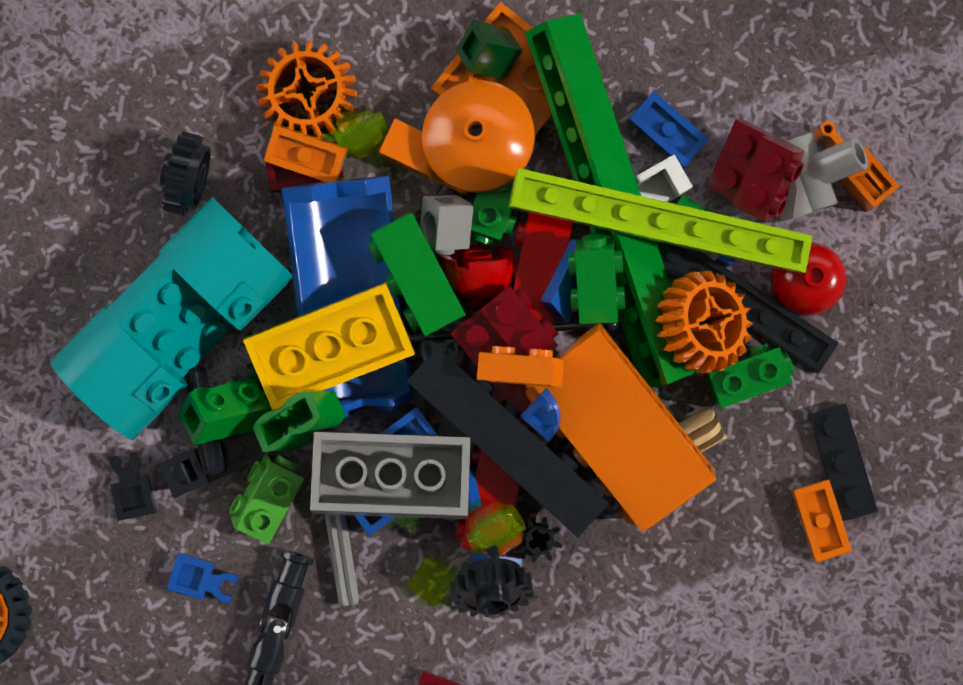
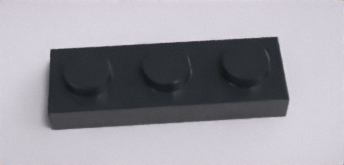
[808,404,878,521]

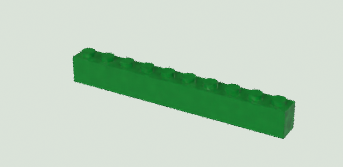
[525,13,697,388]

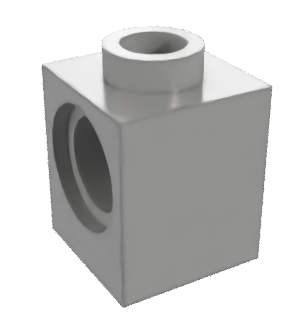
[420,195,474,255]

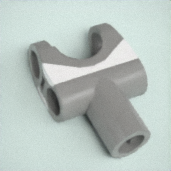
[770,133,868,223]

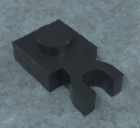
[109,451,157,521]

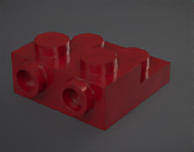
[706,119,805,221]
[450,285,559,393]

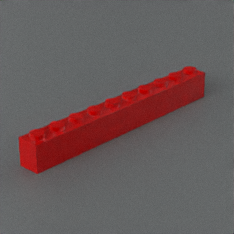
[455,212,573,557]

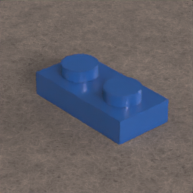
[628,91,709,169]

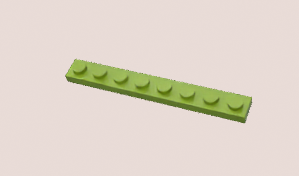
[508,168,813,274]

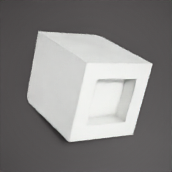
[635,155,693,202]

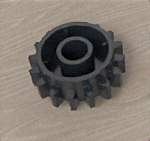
[160,131,211,216]
[450,558,534,617]

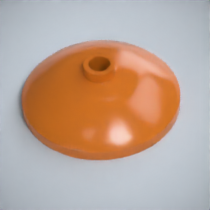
[422,80,535,193]

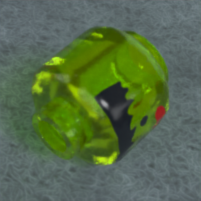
[332,105,389,160]
[466,502,526,558]

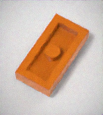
[264,124,348,183]
[791,479,852,563]

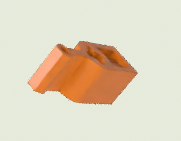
[379,119,468,196]
[813,120,900,212]

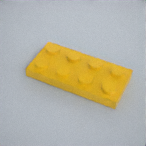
[243,282,415,410]

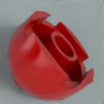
[770,242,847,316]
[439,245,514,307]

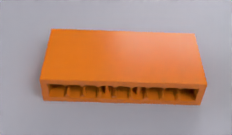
[525,323,717,532]

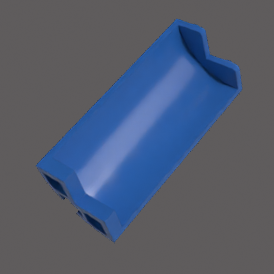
[282,176,415,418]

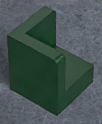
[455,20,523,80]

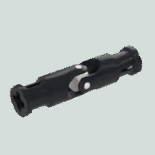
[245,550,314,685]

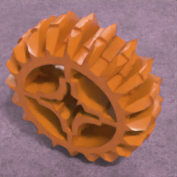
[256,41,358,139]
[655,271,754,374]

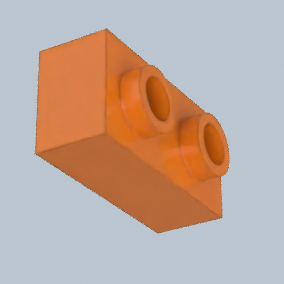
[477,346,564,388]

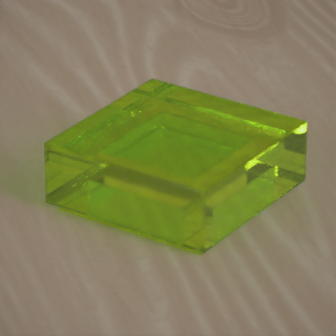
[406,555,455,608]

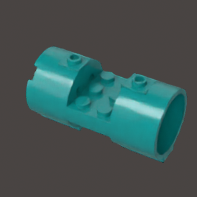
[50,197,293,440]

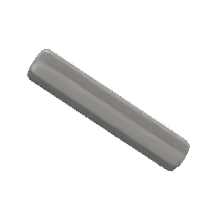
[325,514,359,606]

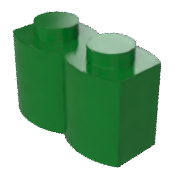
[253,391,345,452]

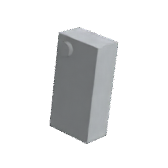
[310,432,470,519]

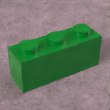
[367,212,466,336]

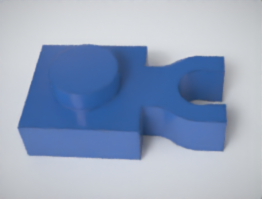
[167,552,239,604]

